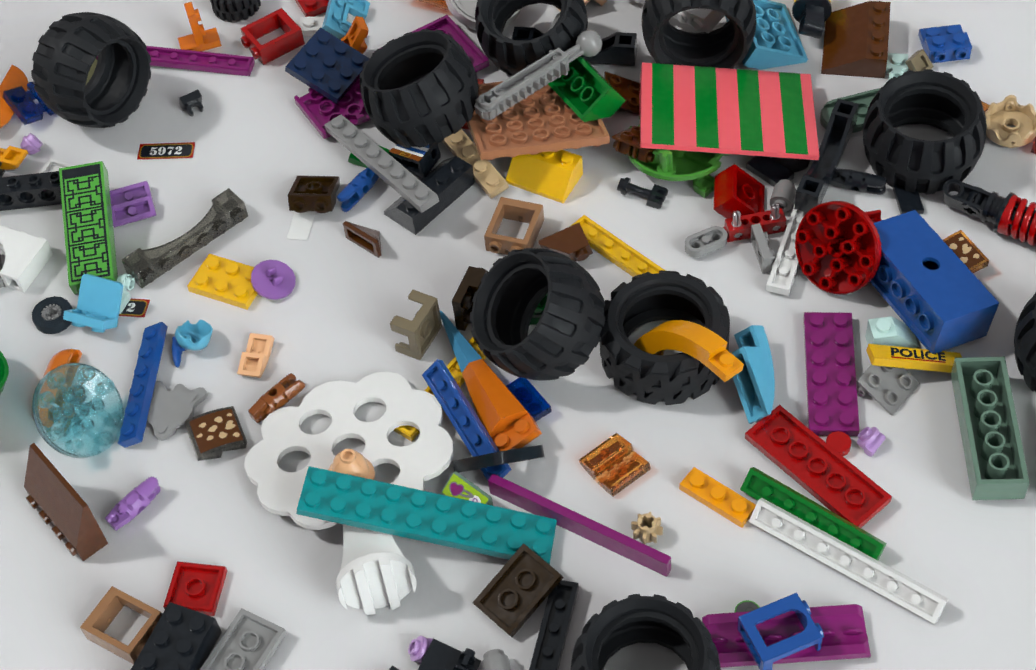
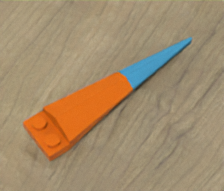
[439,310,542,451]

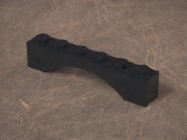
[512,26,637,66]
[794,99,859,212]

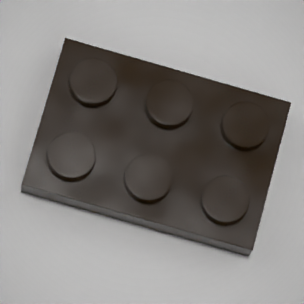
[472,543,564,637]

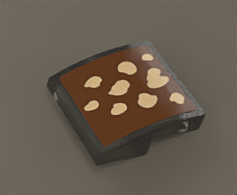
[185,406,247,461]

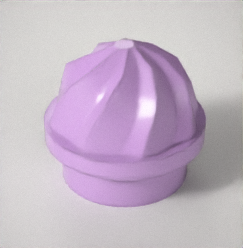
[20,133,43,155]

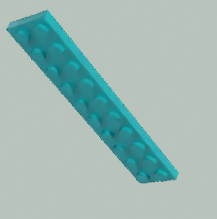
[296,466,557,564]

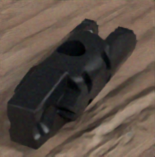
[830,169,887,195]

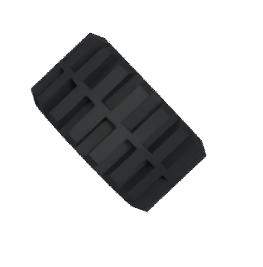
[210,0,261,22]

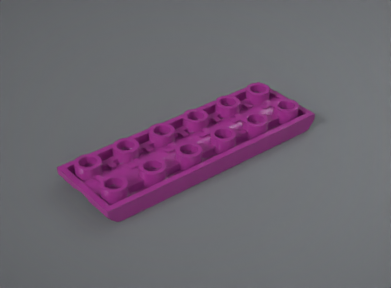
[702,604,871,668]

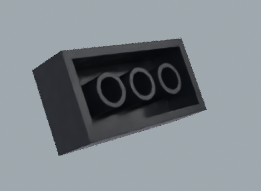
[131,602,222,670]

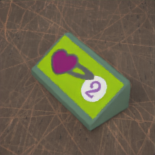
[440,471,493,506]

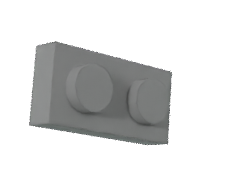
[750,223,775,274]

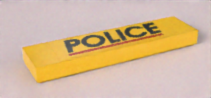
[866,344,962,373]

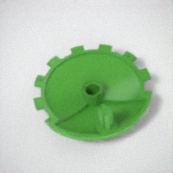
[628,116,731,181]

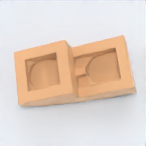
[237,333,274,378]

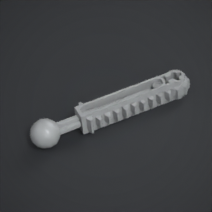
[474,30,603,120]

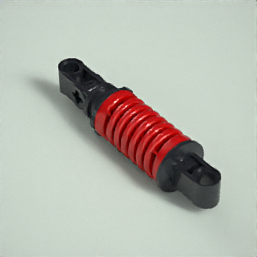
[943,179,1036,246]

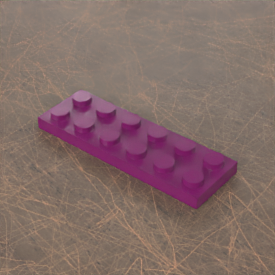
[803,312,860,436]

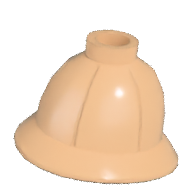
[328,449,375,480]

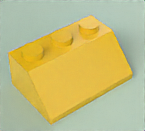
[506,150,583,203]

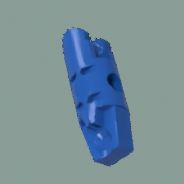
[337,167,379,212]

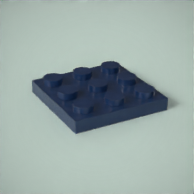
[285,27,370,104]

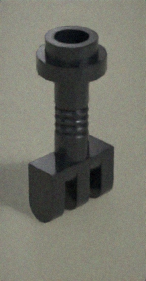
[617,177,668,209]

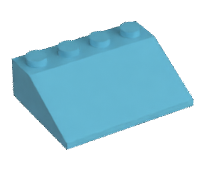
[725,0,808,70]

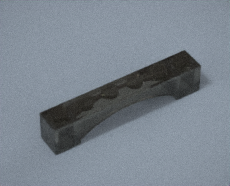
[121,188,248,288]

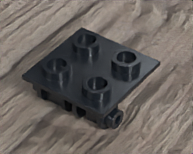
[418,638,481,670]

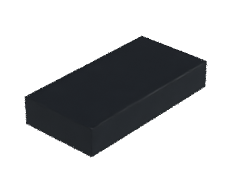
[746,156,794,186]
[892,184,924,214]

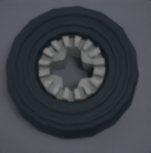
[32,296,73,334]

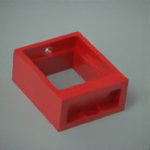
[240,8,305,65]

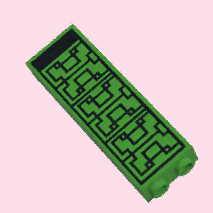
[59,161,118,295]

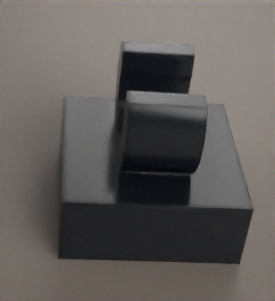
[179,90,203,117]

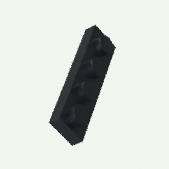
[529,580,579,670]

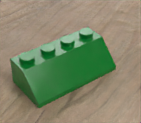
[548,56,626,122]

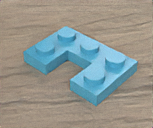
[322,0,370,39]

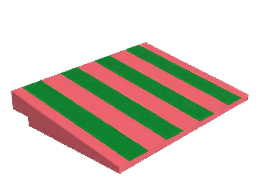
[639,62,819,160]

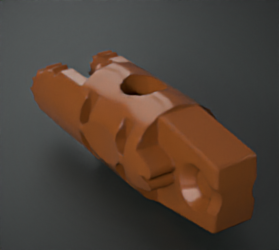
[248,373,305,423]

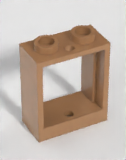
[484,197,544,255]
[80,586,162,664]

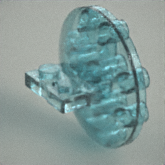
[32,363,124,458]

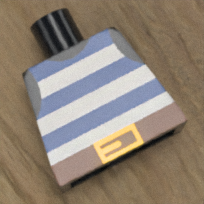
[388,142,441,178]

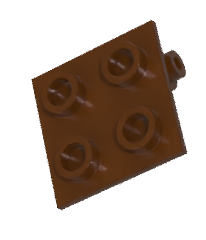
[604,71,640,115]
[611,126,656,163]

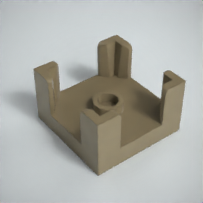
[390,290,442,360]

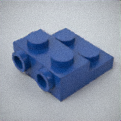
[918,24,972,63]

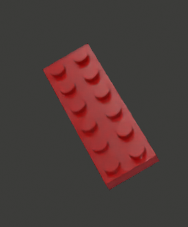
[745,405,892,528]

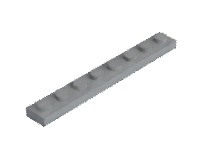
[324,114,439,213]

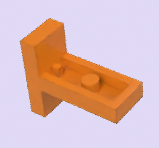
[178,2,222,52]

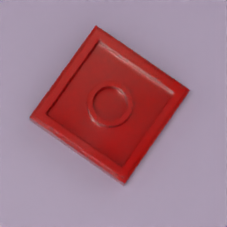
[163,561,227,616]

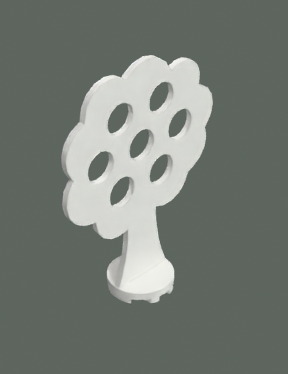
[244,371,454,615]

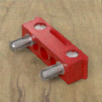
[723,203,787,242]

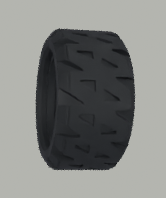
[599,270,730,405]

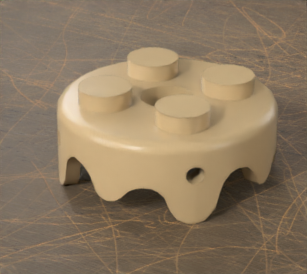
[985,95,1036,148]

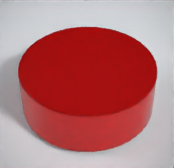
[826,431,851,456]

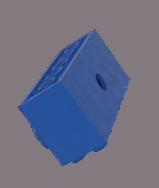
[870,210,999,354]

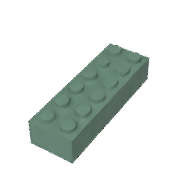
[951,356,1030,500]

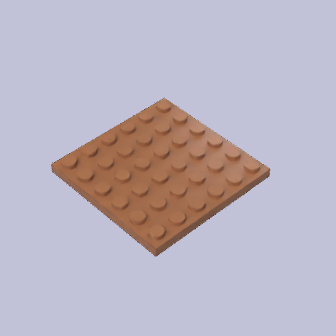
[467,81,610,160]

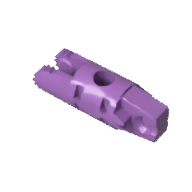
[105,476,161,531]

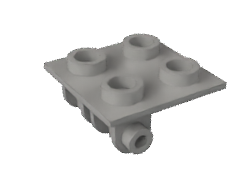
[856,364,920,415]

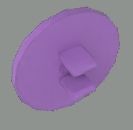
[251,260,296,300]

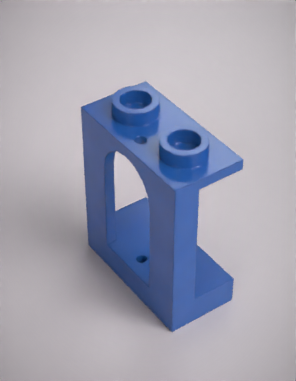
[737,592,824,670]

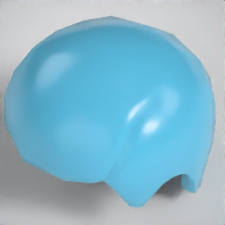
[175,320,213,351]

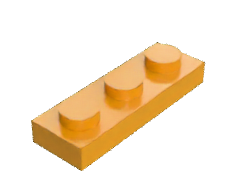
[679,467,756,528]

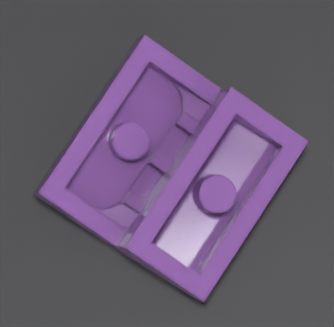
[110,181,156,228]

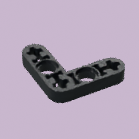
[452,445,545,473]

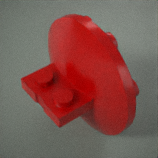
[795,201,882,294]

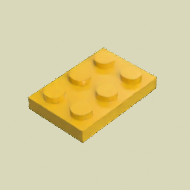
[187,254,258,310]

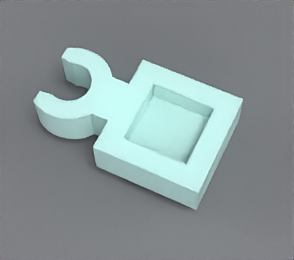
[886,53,908,80]

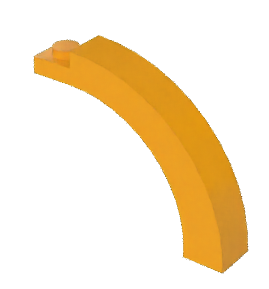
[634,320,744,382]

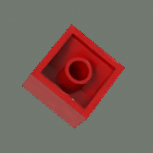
[713,164,765,219]

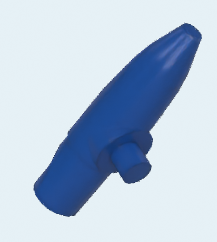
[172,336,186,368]

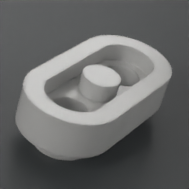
[685,226,727,257]

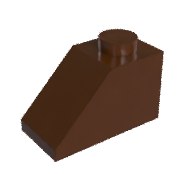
[538,223,593,261]

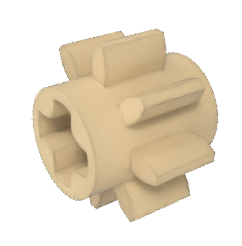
[631,512,663,544]

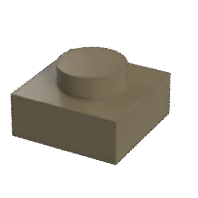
[905,49,934,72]

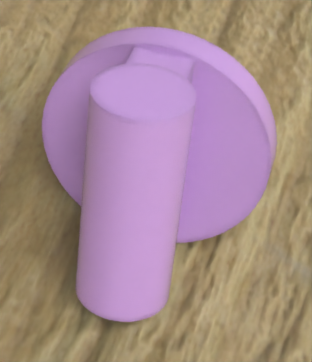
[857,427,886,457]
[408,636,433,664]

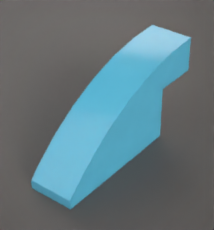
[732,325,775,424]

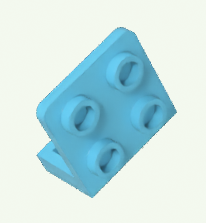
[63,274,123,333]

